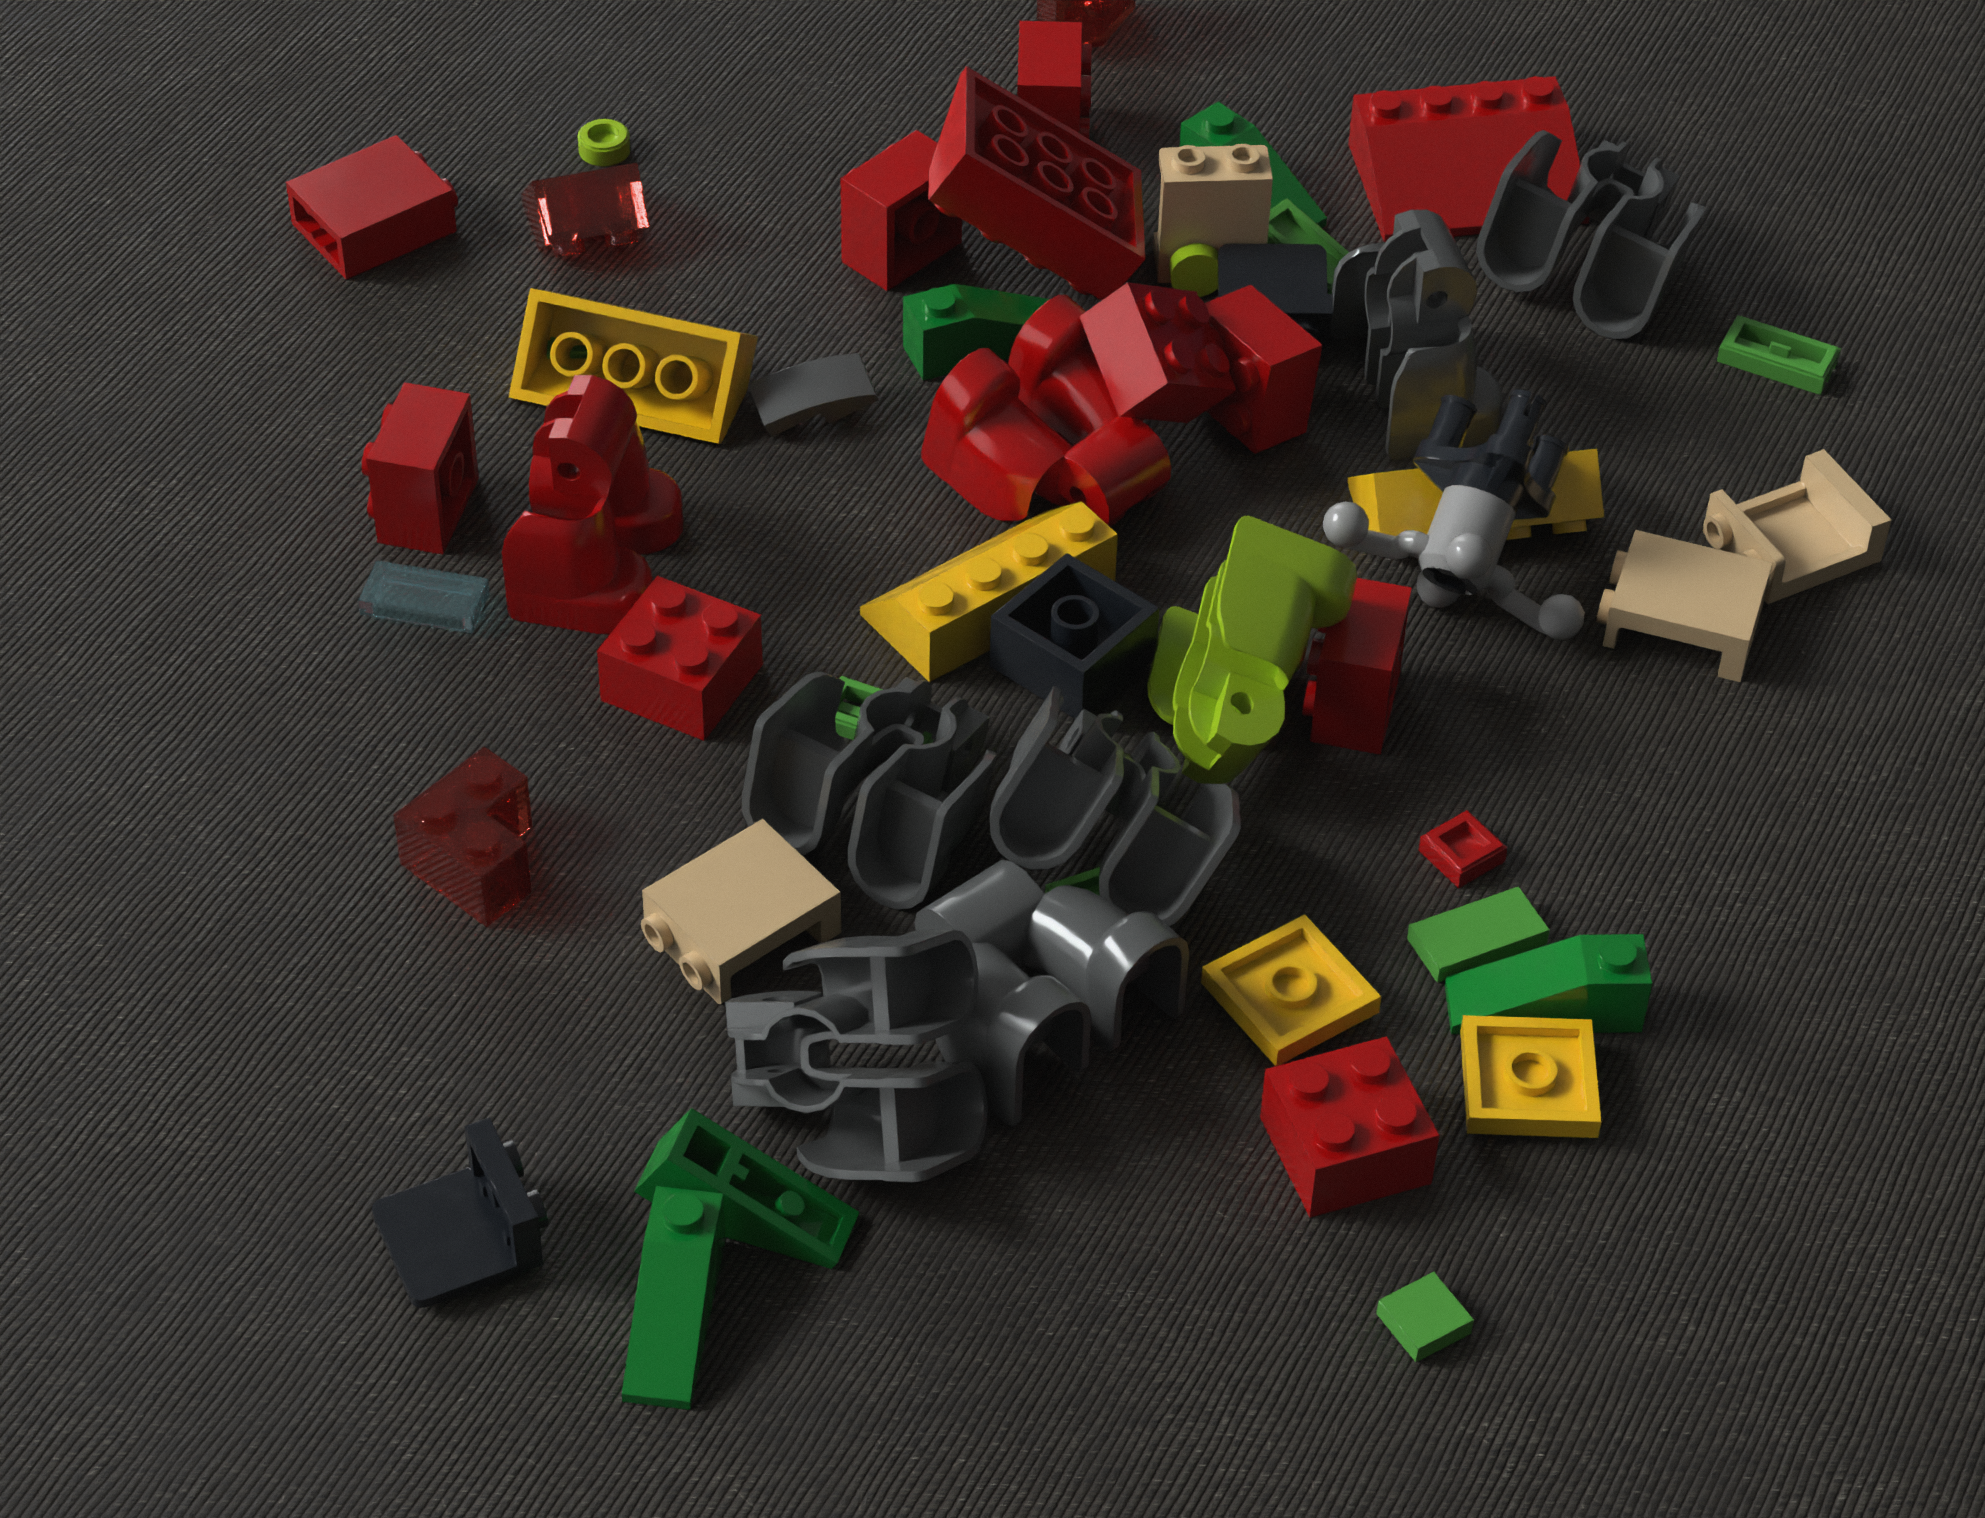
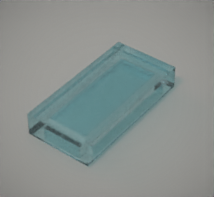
[358,560,490,633]

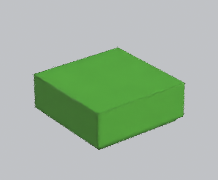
[1376,1272,1474,1362]

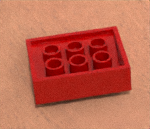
[928,66,1146,300]
[1348,76,1590,242]

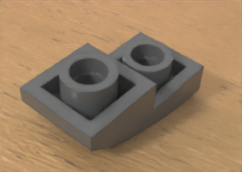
[748,353,879,437]

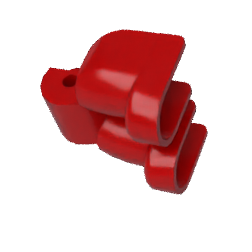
[921,294,1171,527]
[502,375,684,634]

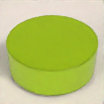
[577,119,631,166]
[1169,243,1218,297]

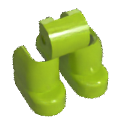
[1147,516,1358,784]

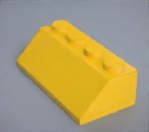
[509,288,758,444]
[1348,449,1604,540]
[860,501,1118,682]

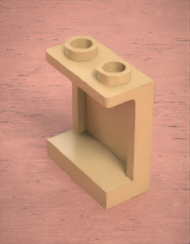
[1153,144,1273,283]
[1703,449,1891,604]
[1596,530,1773,682]
[641,819,841,1004]

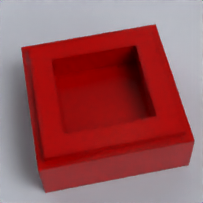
[1418,810,1508,889]

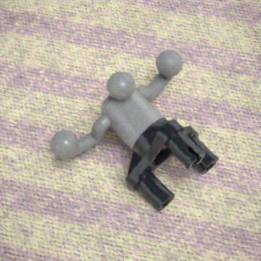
[1323,389,1585,640]

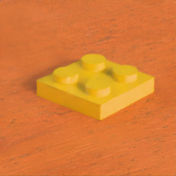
[1201,914,1381,1066]
[1460,1015,1601,1138]

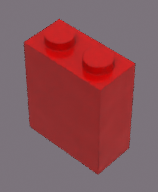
[286,135,458,280]

